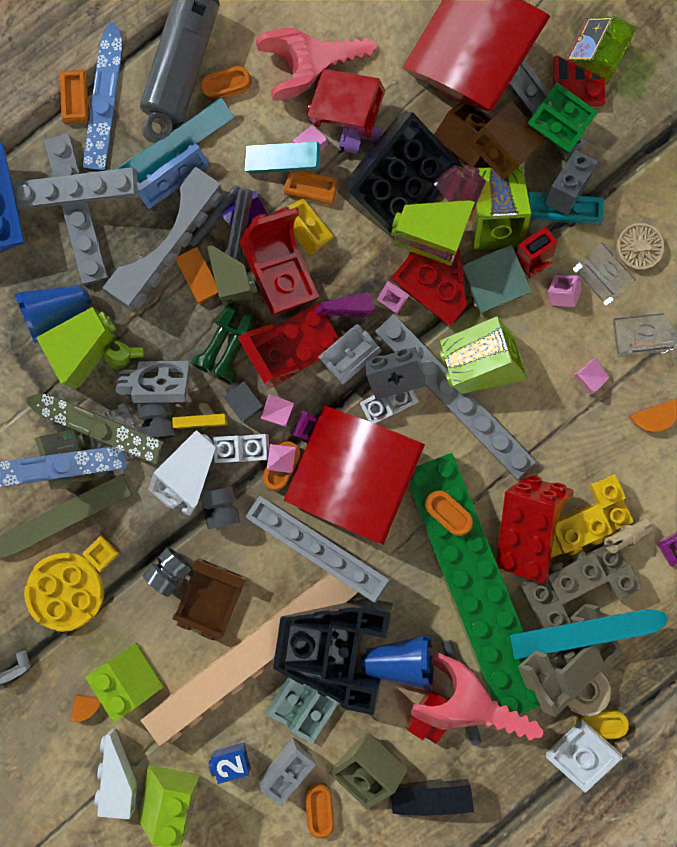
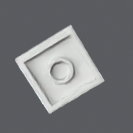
[546,719,623,793]

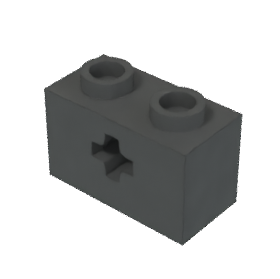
[545,150,598,216]
[366,347,426,400]

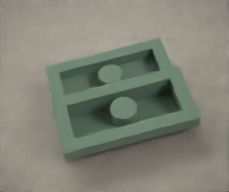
[462,245,532,314]
[266,677,339,744]

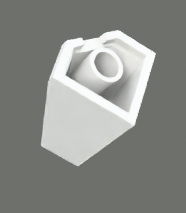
[148,430,216,516]

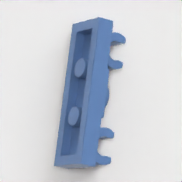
[137,143,210,209]

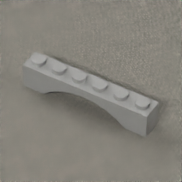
[103,167,222,312]

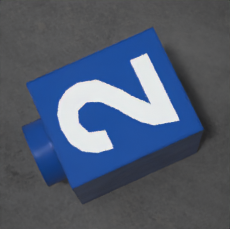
[209,743,251,784]

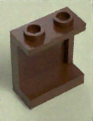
[468,101,545,180]
[172,558,247,640]

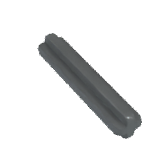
[227,188,253,262]

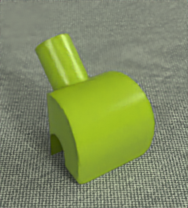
[105,340,144,370]

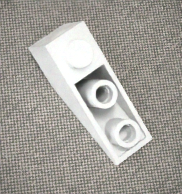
[94,728,137,819]

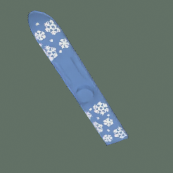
[82,22,123,171]
[0,447,126,487]

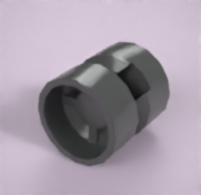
[137,402,176,439]
[200,486,241,530]
[143,547,193,597]

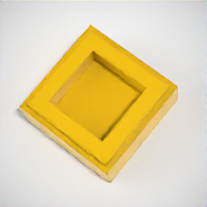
[82,535,120,572]

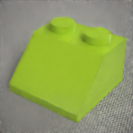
[85,643,164,723]

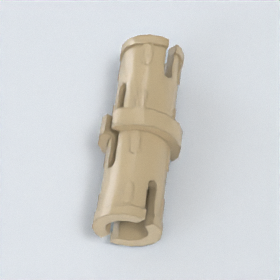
[604,518,654,553]

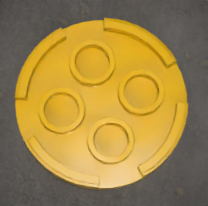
[24,552,104,632]

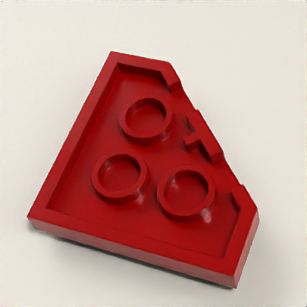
[390,244,467,327]

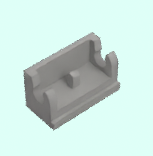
[318,324,382,384]
[259,738,316,806]

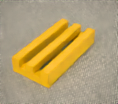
[172,414,228,429]

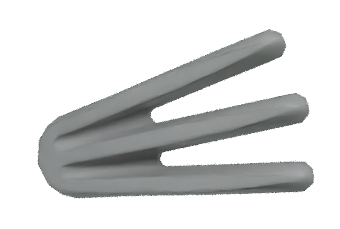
[0,651,31,684]

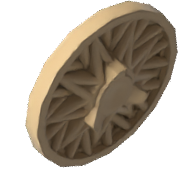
[616,223,664,270]
[567,672,611,716]

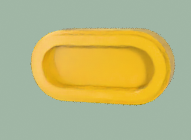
[574,710,629,739]

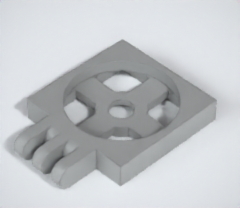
[115,361,191,403]

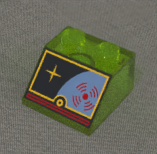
[565,16,637,84]

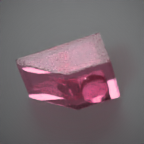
[434,165,486,210]

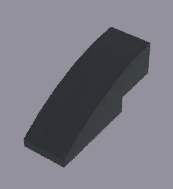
[390,778,474,816]

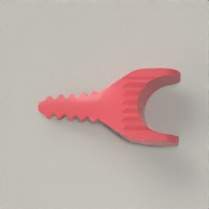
[256,28,377,101]
[411,653,543,741]

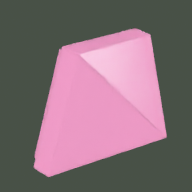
[377,281,409,314]
[267,444,296,473]

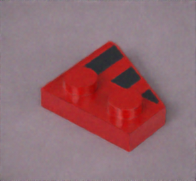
[552,56,606,107]

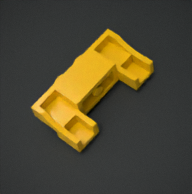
[551,474,634,558]

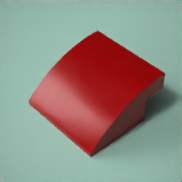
[402,0,550,112]
[283,406,425,545]

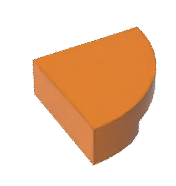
[70,694,101,722]

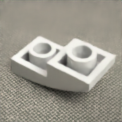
[360,390,420,424]
[213,434,269,463]

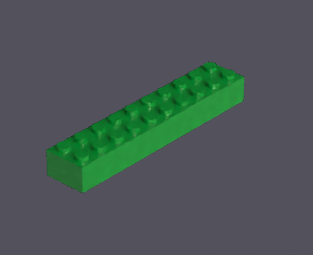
[407,453,540,715]

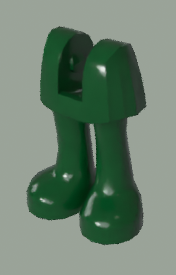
[190,304,256,384]

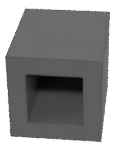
[223,382,264,423]

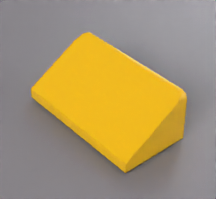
[287,198,334,255]

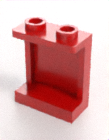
[307,69,385,138]

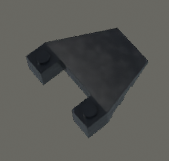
[273,598,393,715]

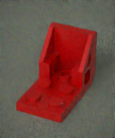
[238,302,339,389]

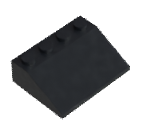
[337,112,462,239]

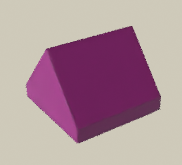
[292,411,318,442]

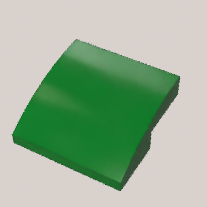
[527,82,598,154]

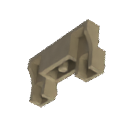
[519,542,642,629]
[518,603,621,717]

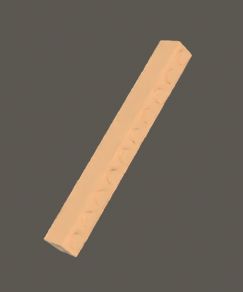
[140,573,362,746]

